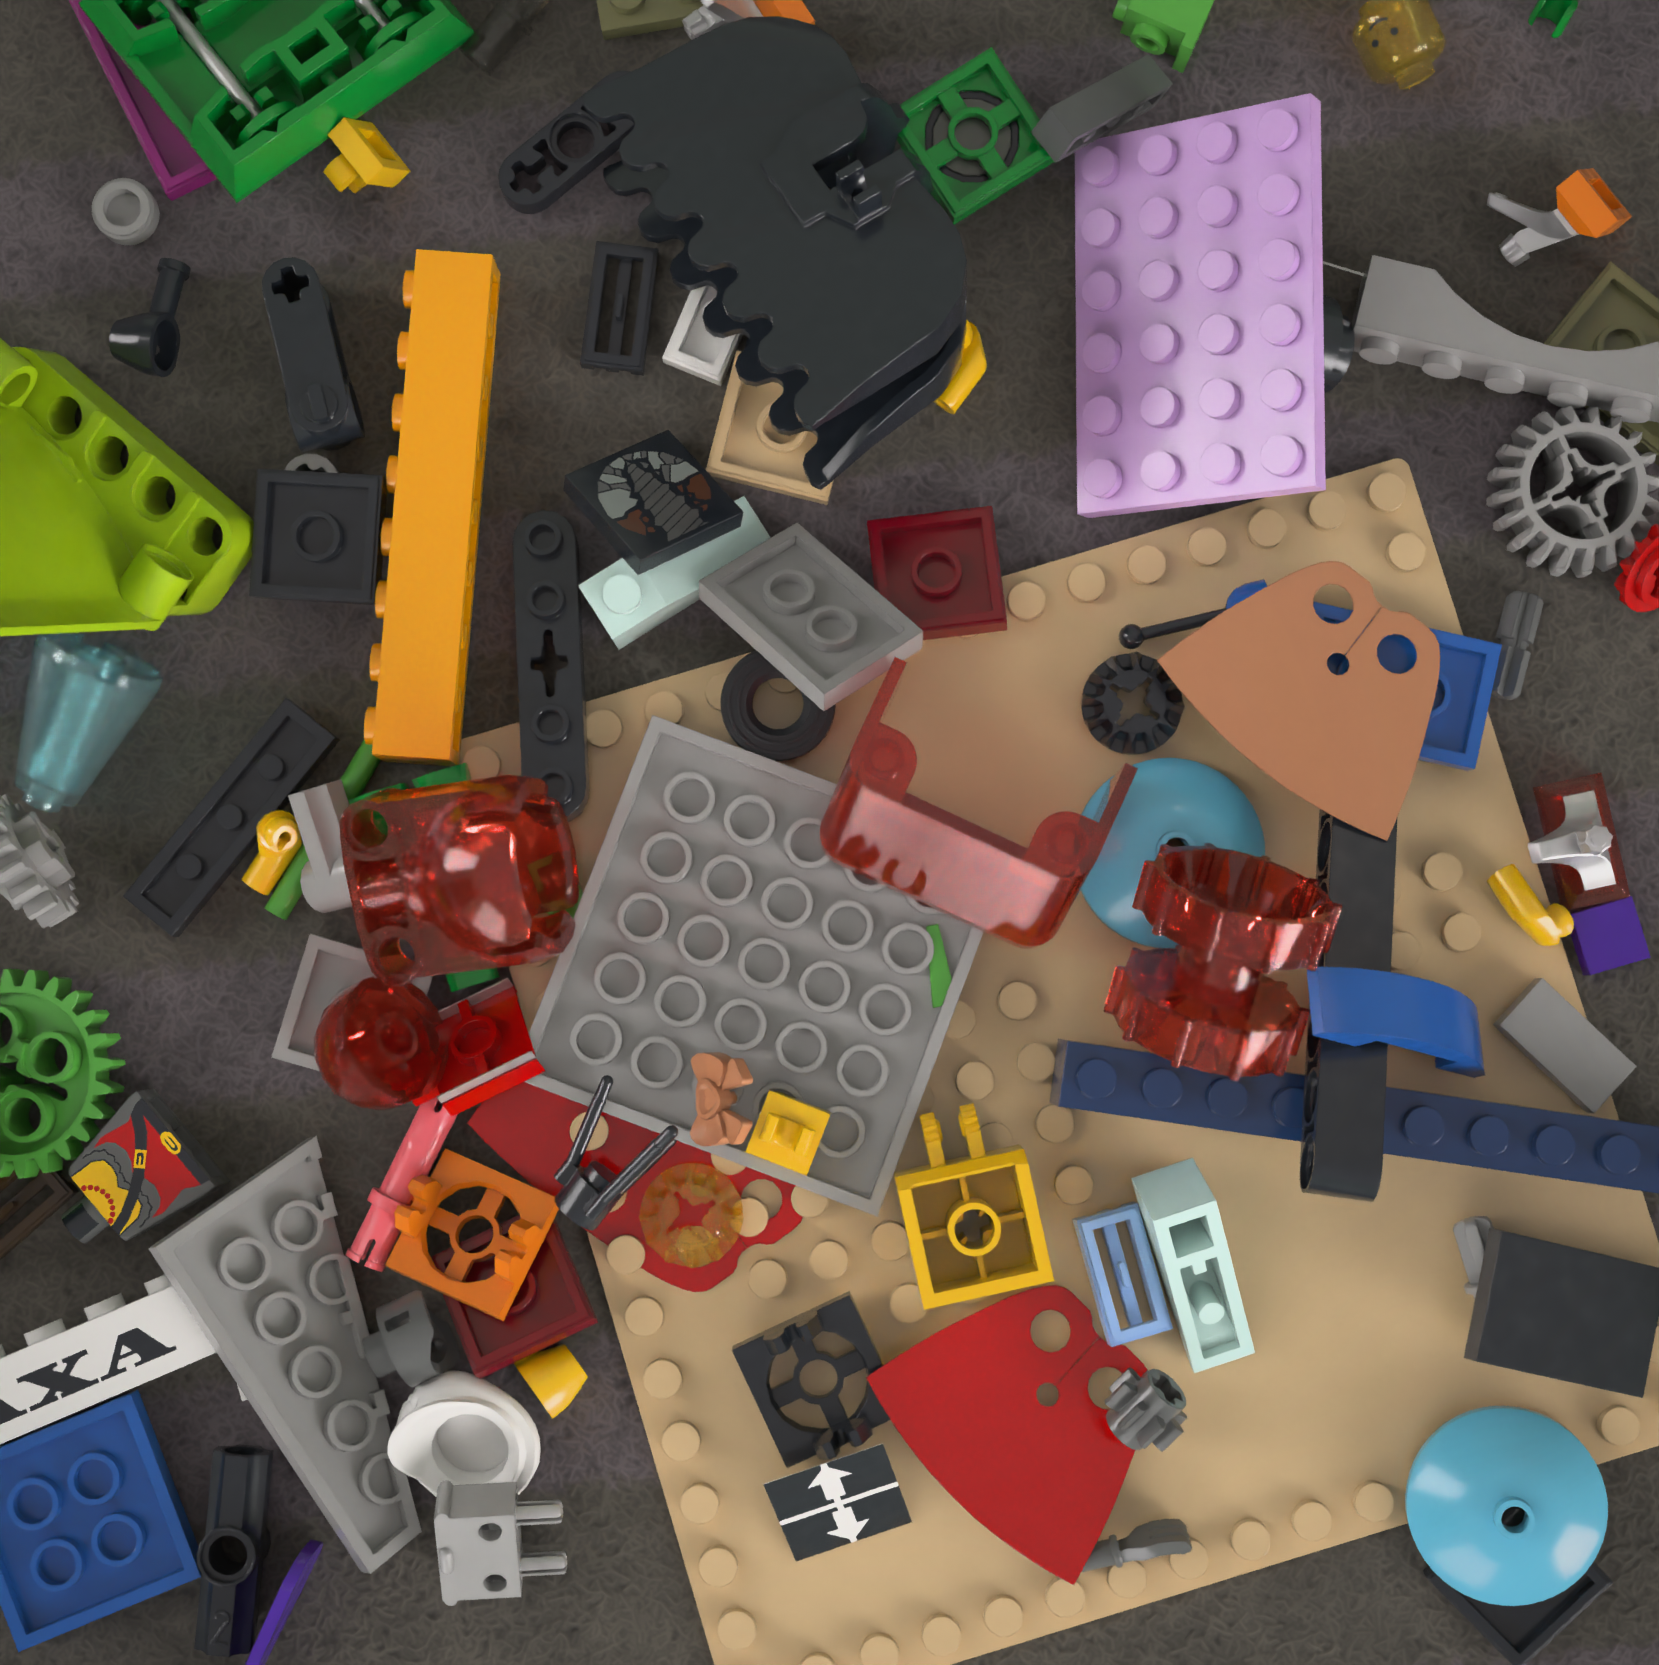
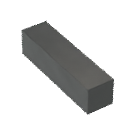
[1031,54,1173,163]

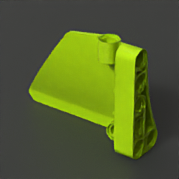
[0,337,254,636]

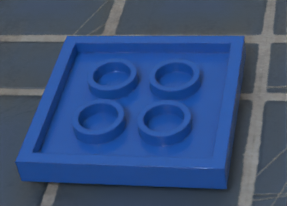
[0,1389,202,1652]

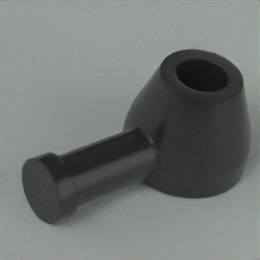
[109,258,191,377]

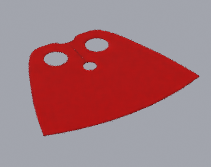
[866,1285,1148,1585]

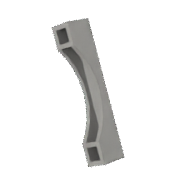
[1351,255,1659,423]

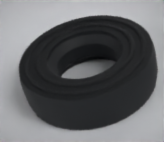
[721,651,836,761]

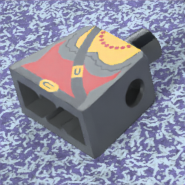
[61,1088,230,1244]

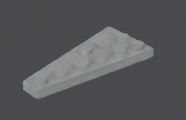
[148,1135,422,1574]

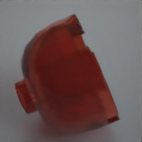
[314,975,449,1110]

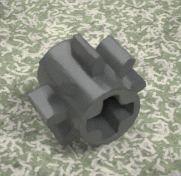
[1105,1367,1187,1452]

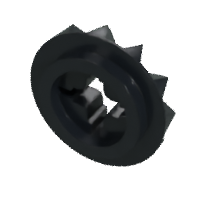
[1081,652,1185,755]

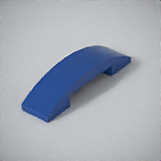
[1307,967,1485,1078]

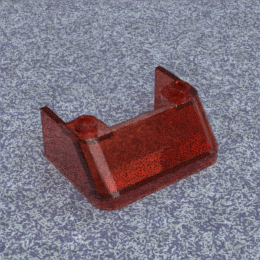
[819,657,1138,949]

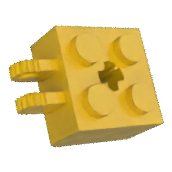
[893,1103,1054,1310]

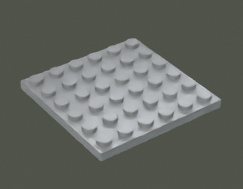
[524,715,1014,1217]

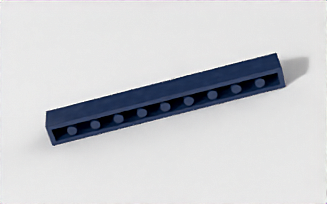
[1049,1039,1659,1193]

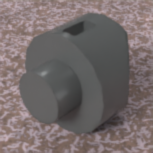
[362,1290,460,1387]

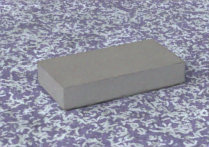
[1493,978,1636,1113]

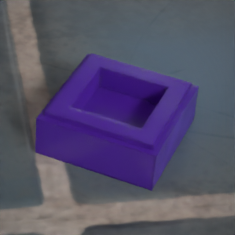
[1570,896,1651,975]

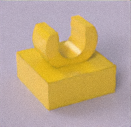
[323,117,411,193]
[745,1089,831,1176]

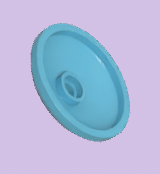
[1073,758,1265,949]
[1405,1406,1608,1606]

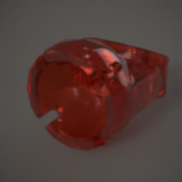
[339,775,579,986]

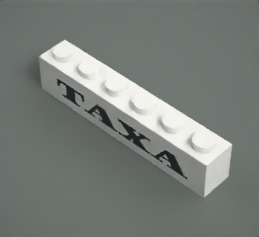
[0,1274,217,1444]

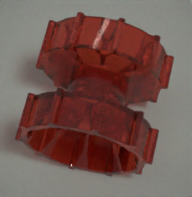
[1103,843,1343,1081]

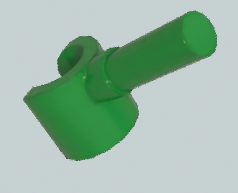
[1528,0,1578,38]

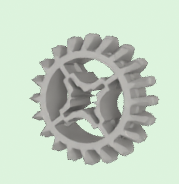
[1486,405,1659,578]

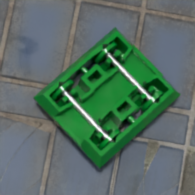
[78,0,475,203]

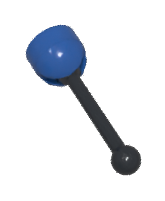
[1119,579,1267,649]

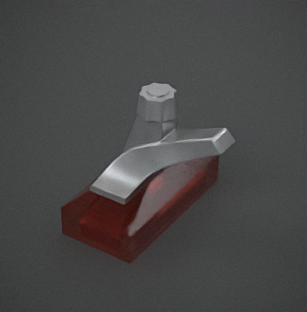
[1528,773,1631,910]

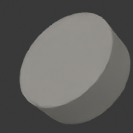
[92,178,160,245]

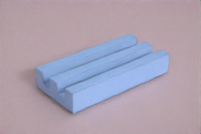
[1072,1202,1173,1347]

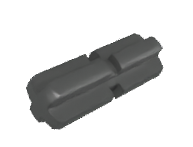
[1491,591,1544,700]

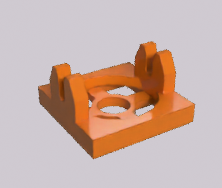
[385,1148,559,1321]

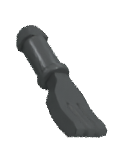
[1082,1519,1192,1572]

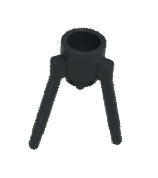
[554,1075,678,1231]

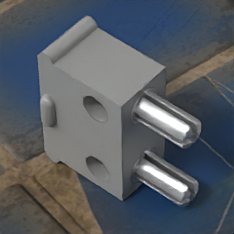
[434,1480,567,1606]

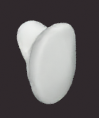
[387,1370,541,1497]

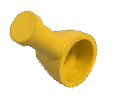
[513,1344,588,1419]

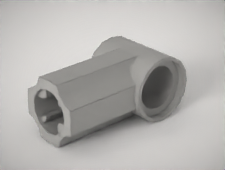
[288,779,388,913]

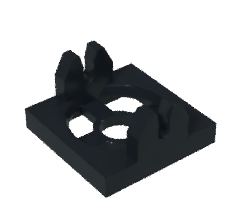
[732,1291,890,1468]

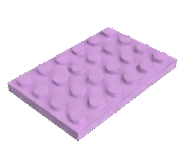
[1075,93,1326,518]

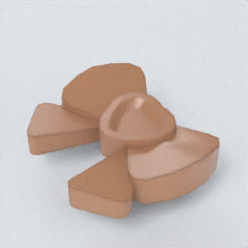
[690,1052,753,1146]

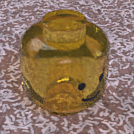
[1351,0,1447,90]

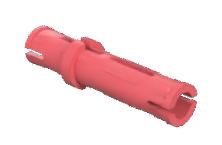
[345,1097,458,1272]

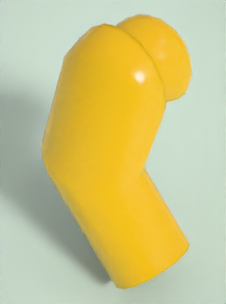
[933,319,987,414]
[241,810,302,896]
[1487,864,1574,946]

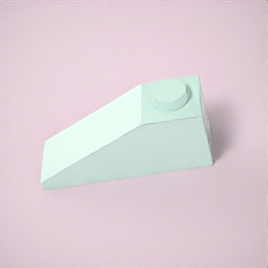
[578,496,771,650]
[1131,1158,1255,1373]

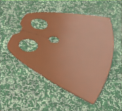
[1157,561,1440,841]

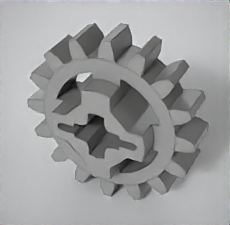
[0,794,79,928]

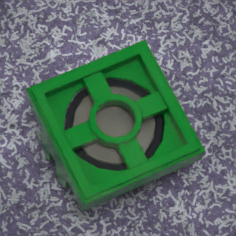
[897,47,1054,225]

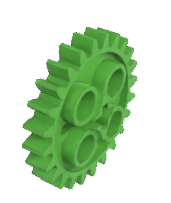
[0,969,126,1179]

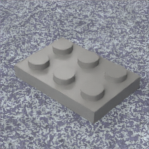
[699,523,923,711]

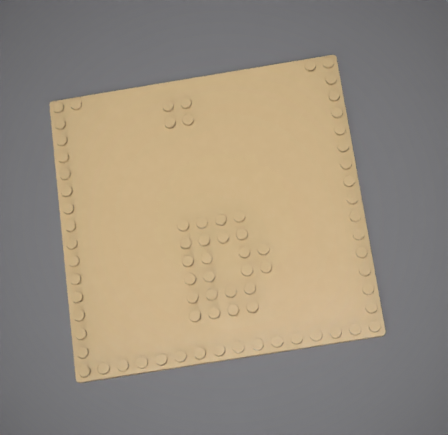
[450,458,1659,1665]

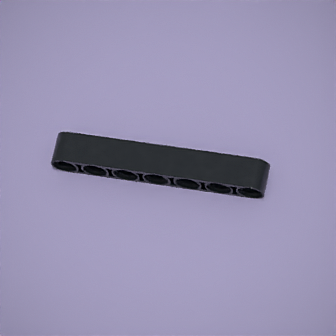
[1299,809,1398,1202]

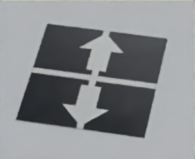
[763,1443,912,1561]

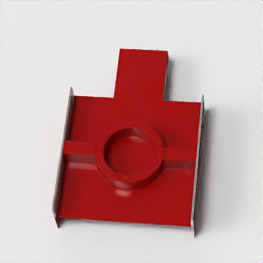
[387,978,545,1116]

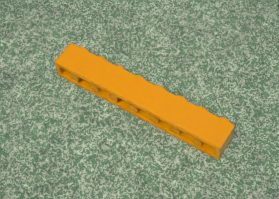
[364,249,501,766]

